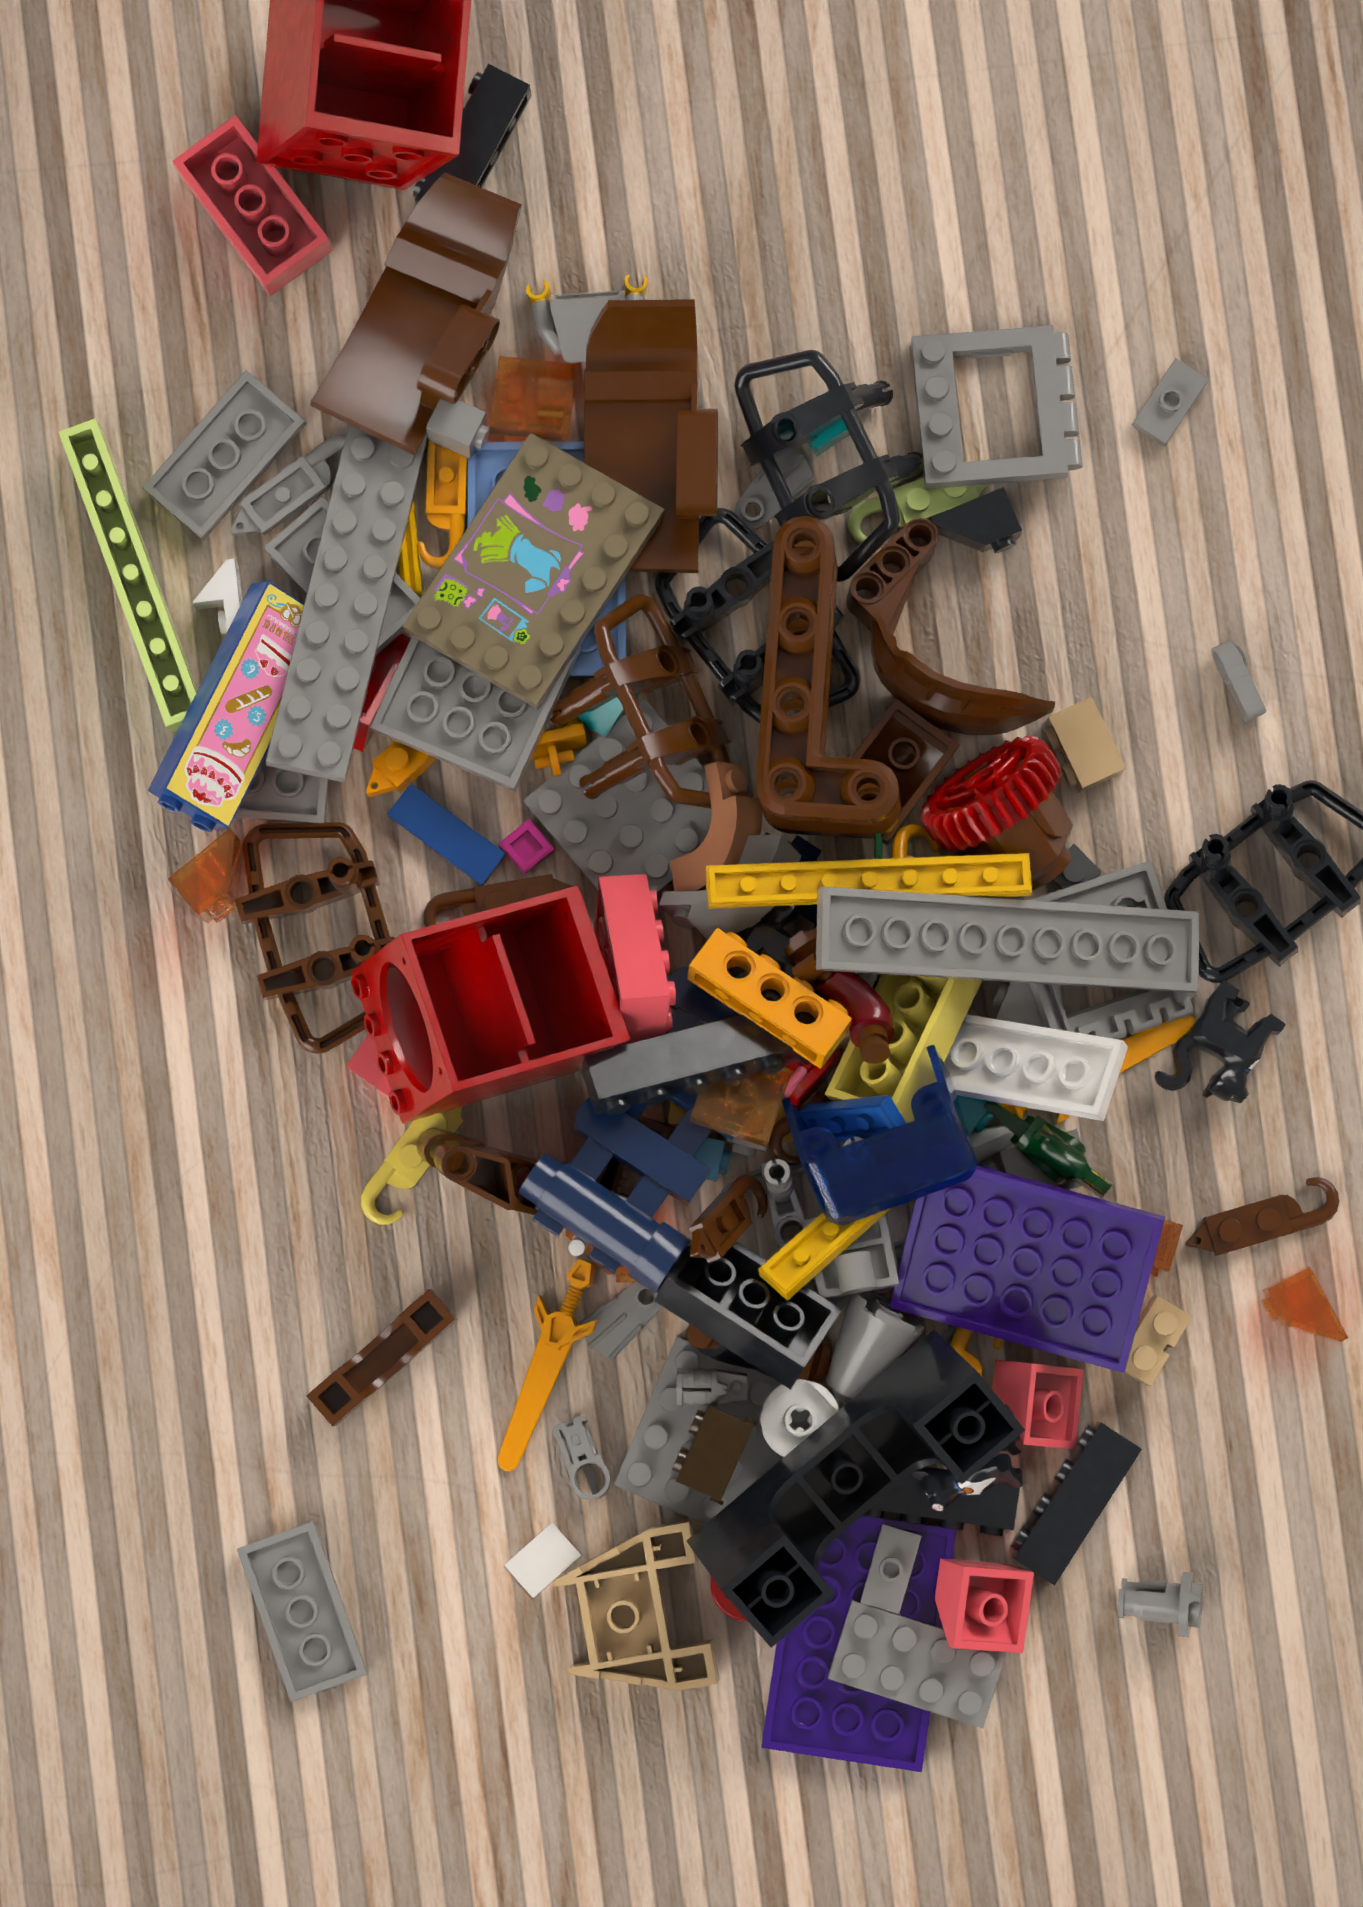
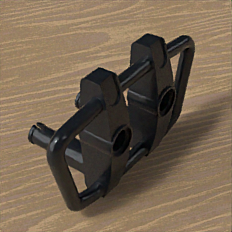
[734,350,924,582]
[654,508,861,724]
[1164,780,1363,983]

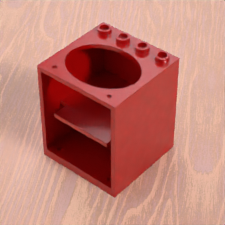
[256,0,471,190]
[351,886,630,1124]

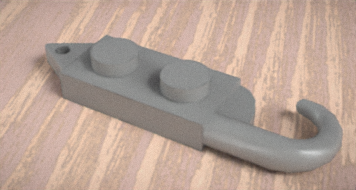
[230,435,346,536]

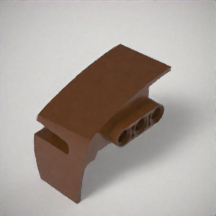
[310,172,522,455]
[584,299,718,573]

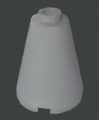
[826,1291,925,1403]

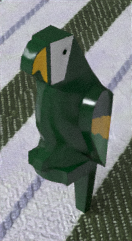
[984,1101,1113,1199]

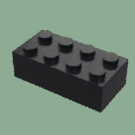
[654,1241,842,1390]

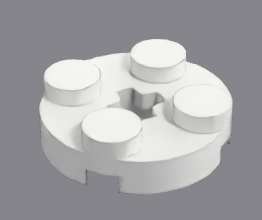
[758,1379,839,1457]

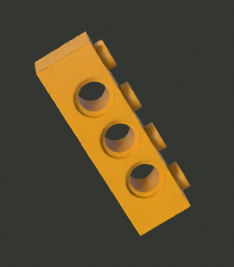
[687,928,852,1069]

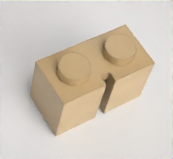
[1043,697,1126,793]
[1125,1296,1193,1386]

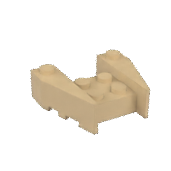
[553,1519,720,1691]

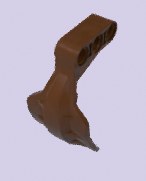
[846,518,1056,735]

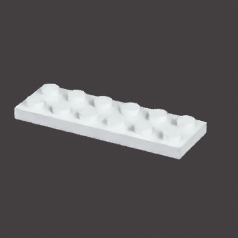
[931,1014,1128,1121]

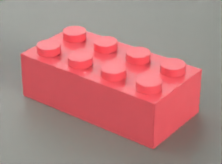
[172,115,333,296]
[593,874,676,1046]

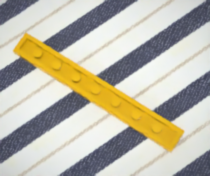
[705,853,1032,909]

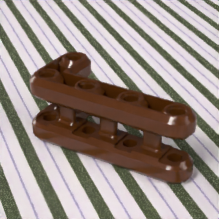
[756,516,901,839]

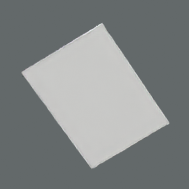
[504,1522,581,1598]

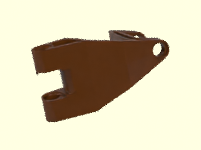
[417,1116,676,1215]

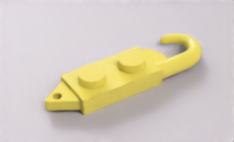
[361,1106,464,1225]

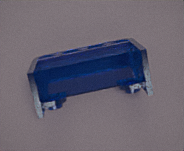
[782,1045,977,1225]

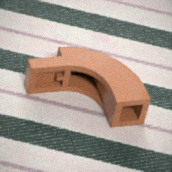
[670,761,762,891]

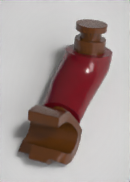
[783,927,895,1064]

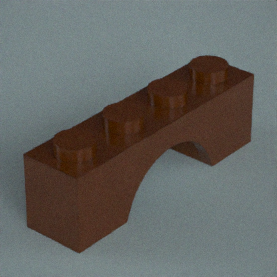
[306,1289,458,1427]

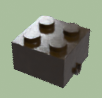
[672,1405,758,1505]

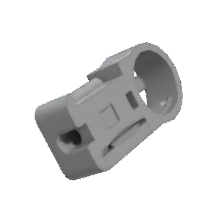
[1211,640,1266,723]
[553,1416,611,1501]

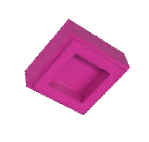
[499,819,555,875]

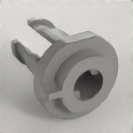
[1118,1572,1203,1638]

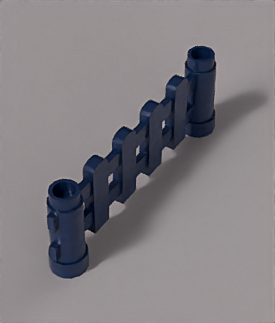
[519,832,825,1294]

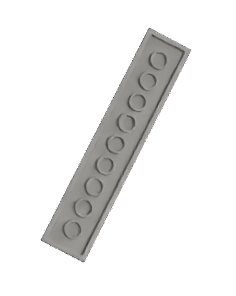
[266,425,428,783]
[816,887,1199,993]

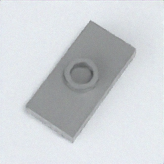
[1132,358,1209,447]
[860,1524,922,1614]

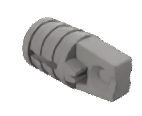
[676,1368,748,1405]

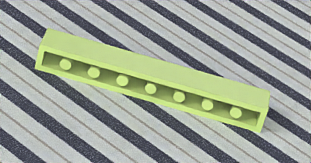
[58,418,198,733]

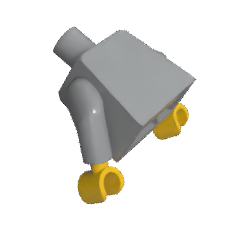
[526,274,648,383]

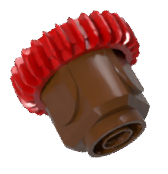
[920,736,1073,891]

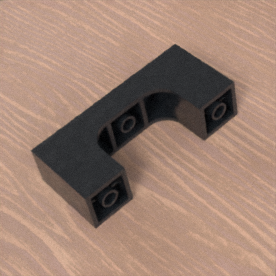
[686,1330,1025,1648]

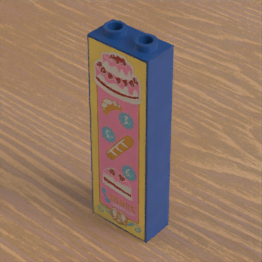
[148,581,304,833]

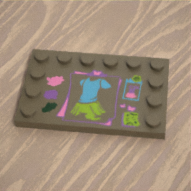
[402,433,666,709]

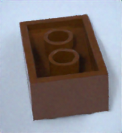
[851,698,960,846]

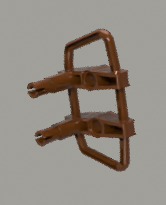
[550,594,732,809]
[235,822,395,1054]

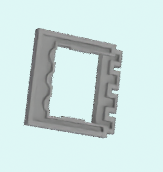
[911,325,1083,489]
[1029,861,1197,1039]

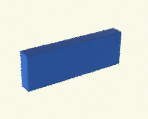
[387,783,506,886]
[799,1095,909,1144]

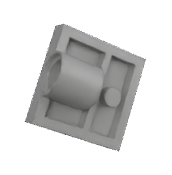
[804,1214,899,1299]

